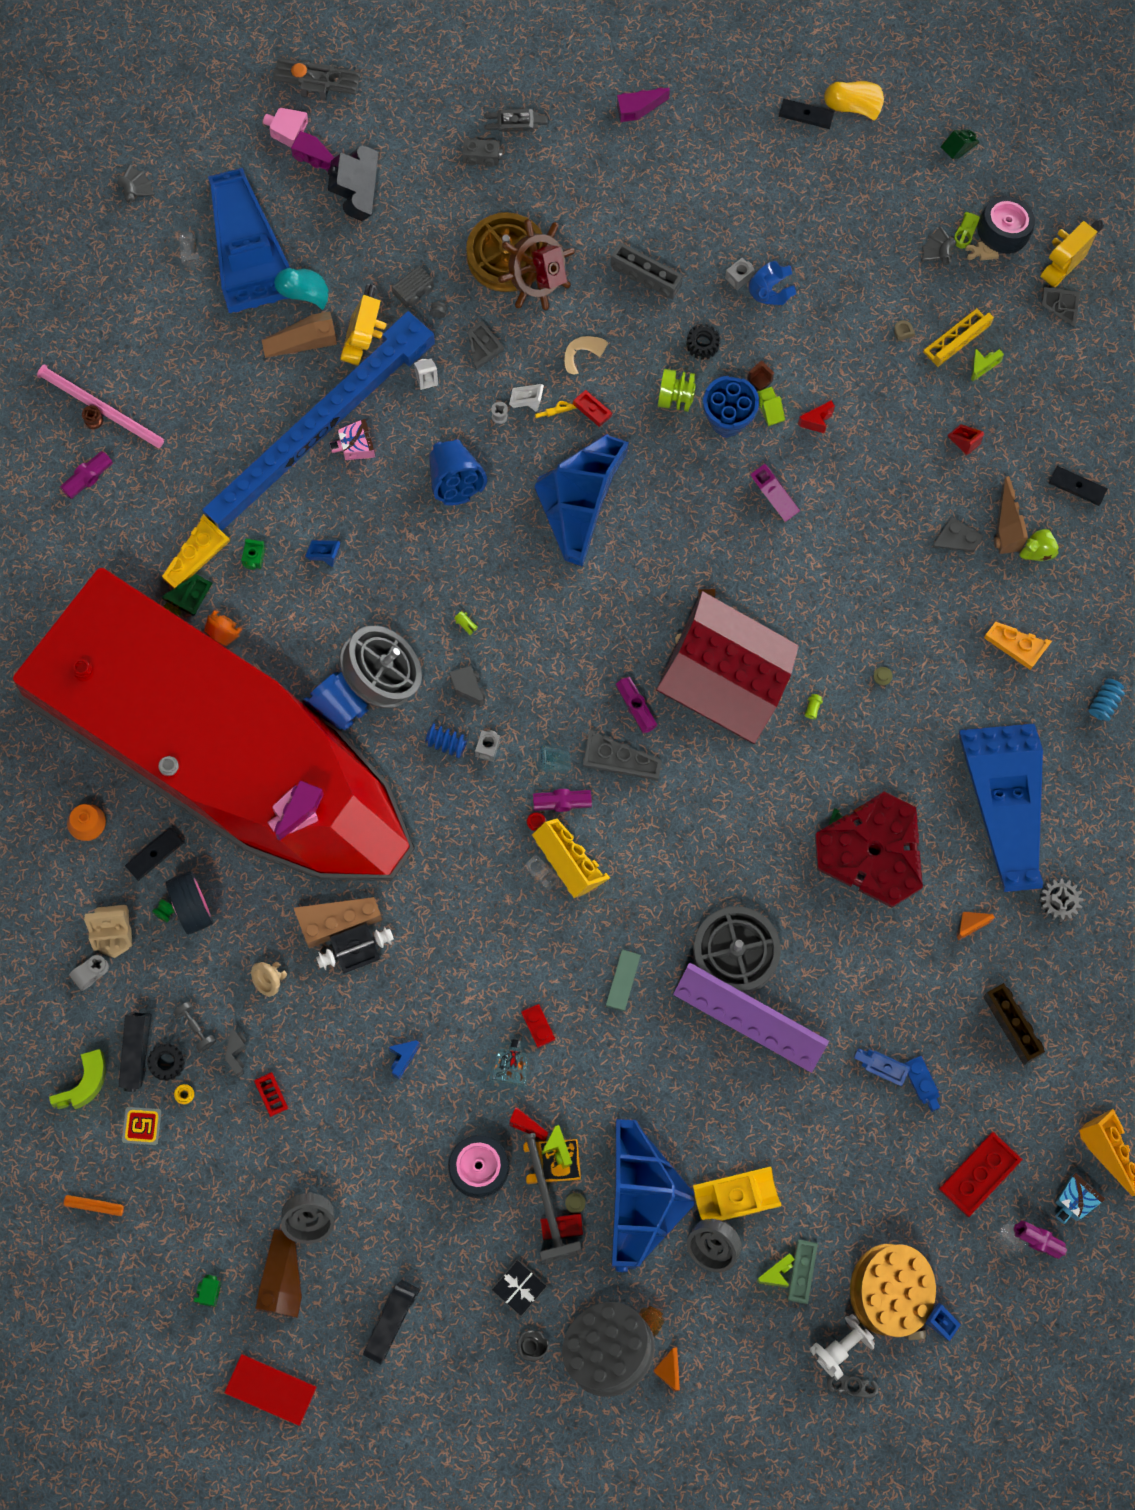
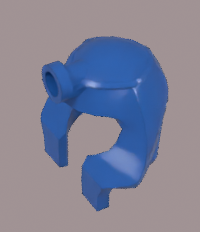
[748,261,796,305]

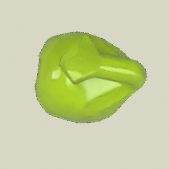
[1019,529,1059,561]

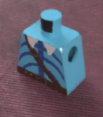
[1055,1173,1105,1224]

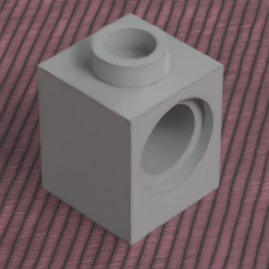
[725,258,754,290]
[475,730,500,762]

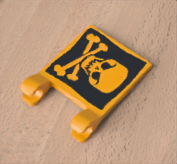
[523,1139,581,1184]

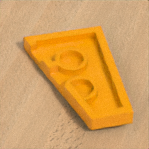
[984,622,1052,670]

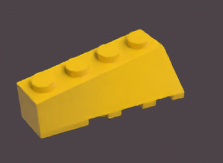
[532,819,610,898]

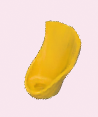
[824,81,884,121]

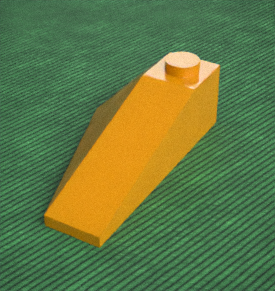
[1079,1109,1135,1197]

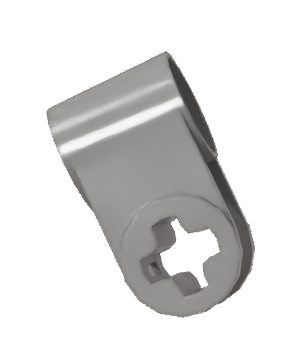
[69,955,109,991]

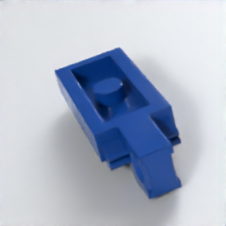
[854,1048,910,1086]
[903,1056,940,1112]

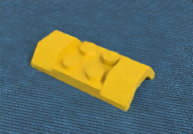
[693,1167,782,1221]

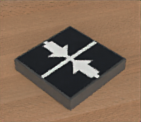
[490,1259,548,1318]

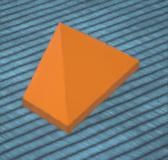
[957,912,995,940]
[654,1348,680,1391]

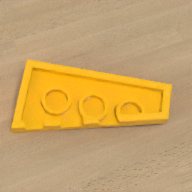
[162,514,230,589]

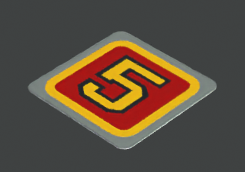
[122,1107,161,1145]

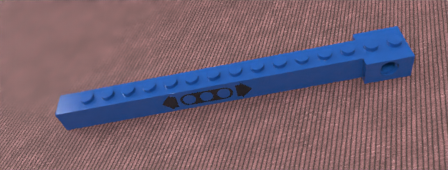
[202,311,435,531]

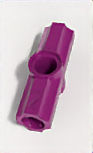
[60,451,113,499]
[615,677,657,734]
[533,789,592,812]
[1013,1220,1067,1259]

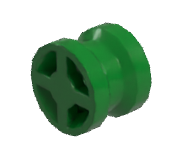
[151,899,175,923]

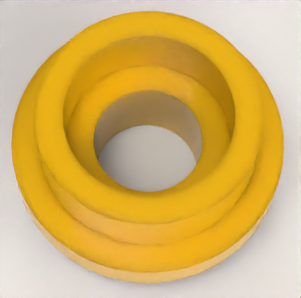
[174,1084,194,1105]

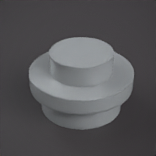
[159,756,179,776]

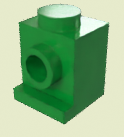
[241,539,266,570]
[194,1274,221,1307]

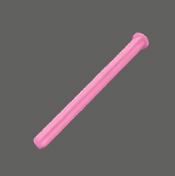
[37,364,164,448]

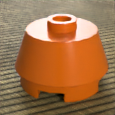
[204,610,242,646]
[67,804,106,841]

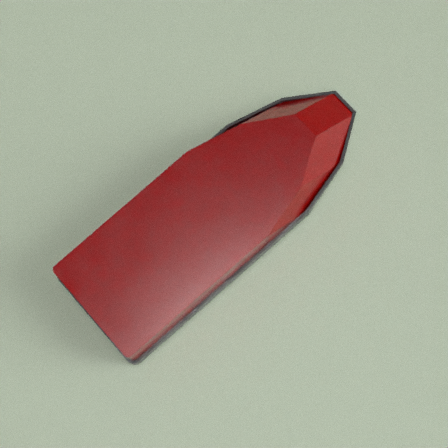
[13,568,415,881]

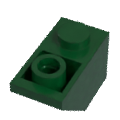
[941,130,980,159]

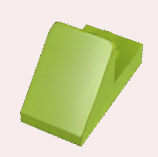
[971,349,1004,381]
[757,387,785,427]
[541,1125,572,1169]
[757,1253,795,1288]

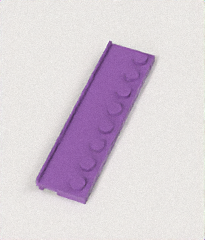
[673,963,829,1073]

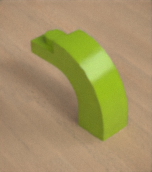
[49,1049,106,1109]

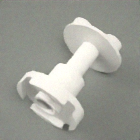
[810,1314,875,1381]

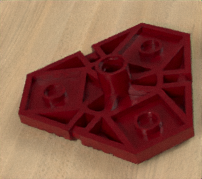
[815,791,923,908]

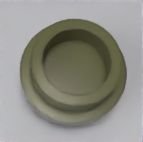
[873,667,893,686]
[565,1193,586,1214]

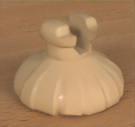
[251,962,287,997]

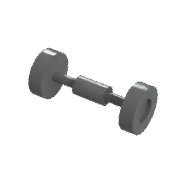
[173,1002,216,1052]

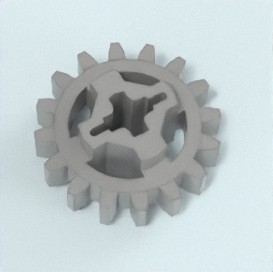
[1040,879,1084,922]

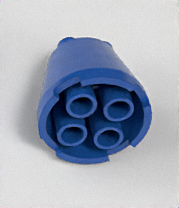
[703,376,759,438]
[429,439,487,505]
[302,668,369,731]

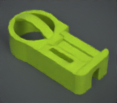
[954,212,980,249]

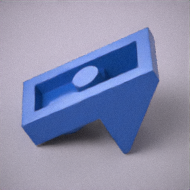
[305,540,340,567]
[389,1040,420,1080]

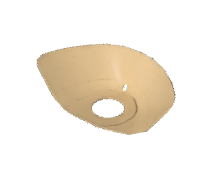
[564,336,608,374]

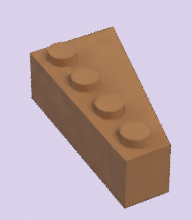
[294,897,382,948]

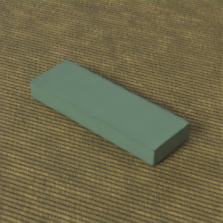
[606,950,641,1012]
[787,1239,818,1304]

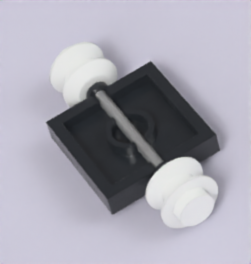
[316,922,394,974]

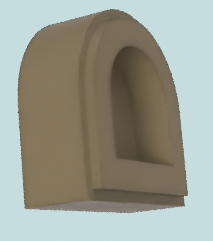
[894,320,915,341]
[904,1328,926,1340]

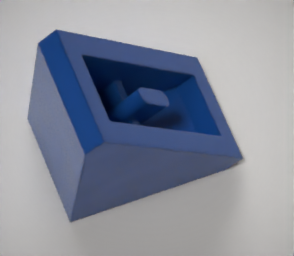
[925,1303,961,1341]

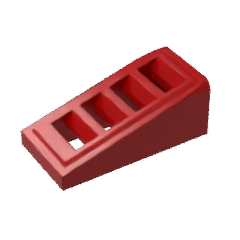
[253,1072,288,1117]
[509,1107,548,1141]

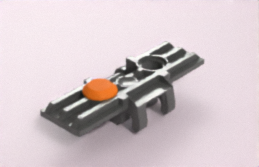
[273,58,361,100]

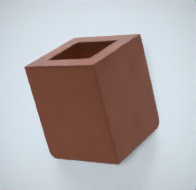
[747,361,774,391]

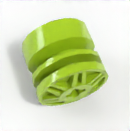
[658,369,696,412]

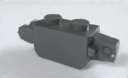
[484,109,547,132]

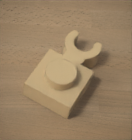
[965,242,999,261]

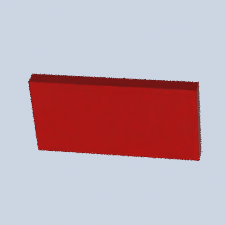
[939,1132,1023,1218]
[224,1354,317,1426]

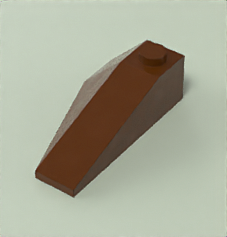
[255,1229,302,1318]

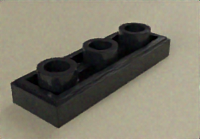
[778,98,835,129]
[1049,466,1108,506]
[125,828,183,881]

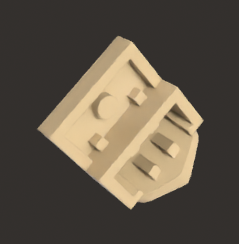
[84,905,132,958]

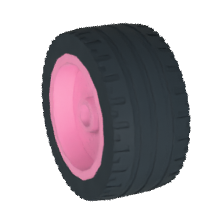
[977,196,1035,254]
[165,871,214,935]
[448,1135,509,1198]

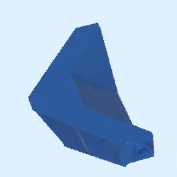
[535,434,629,567]
[611,1119,694,1272]

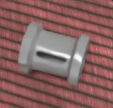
[491,402,508,424]

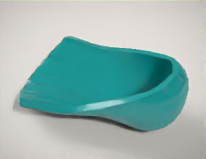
[274,268,329,310]

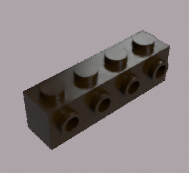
[983,983,1045,1065]

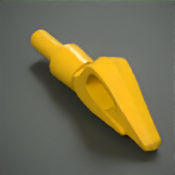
[535,401,577,418]

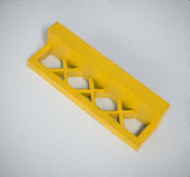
[923,309,994,367]

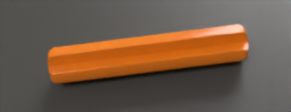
[64,1195,124,1216]

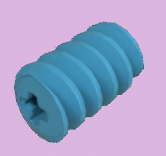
[1088,678,1125,721]

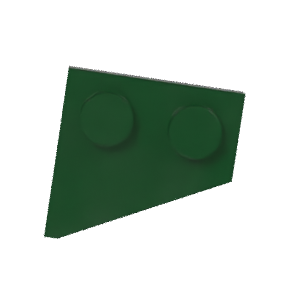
[162,574,212,616]

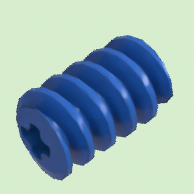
[425,723,468,758]

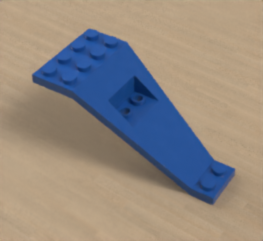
[208,168,290,313]
[959,724,1043,892]

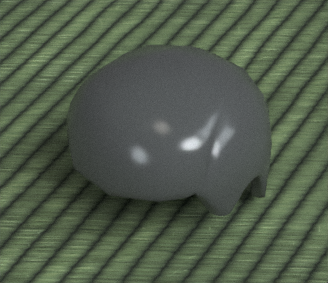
[517,1330,549,1362]

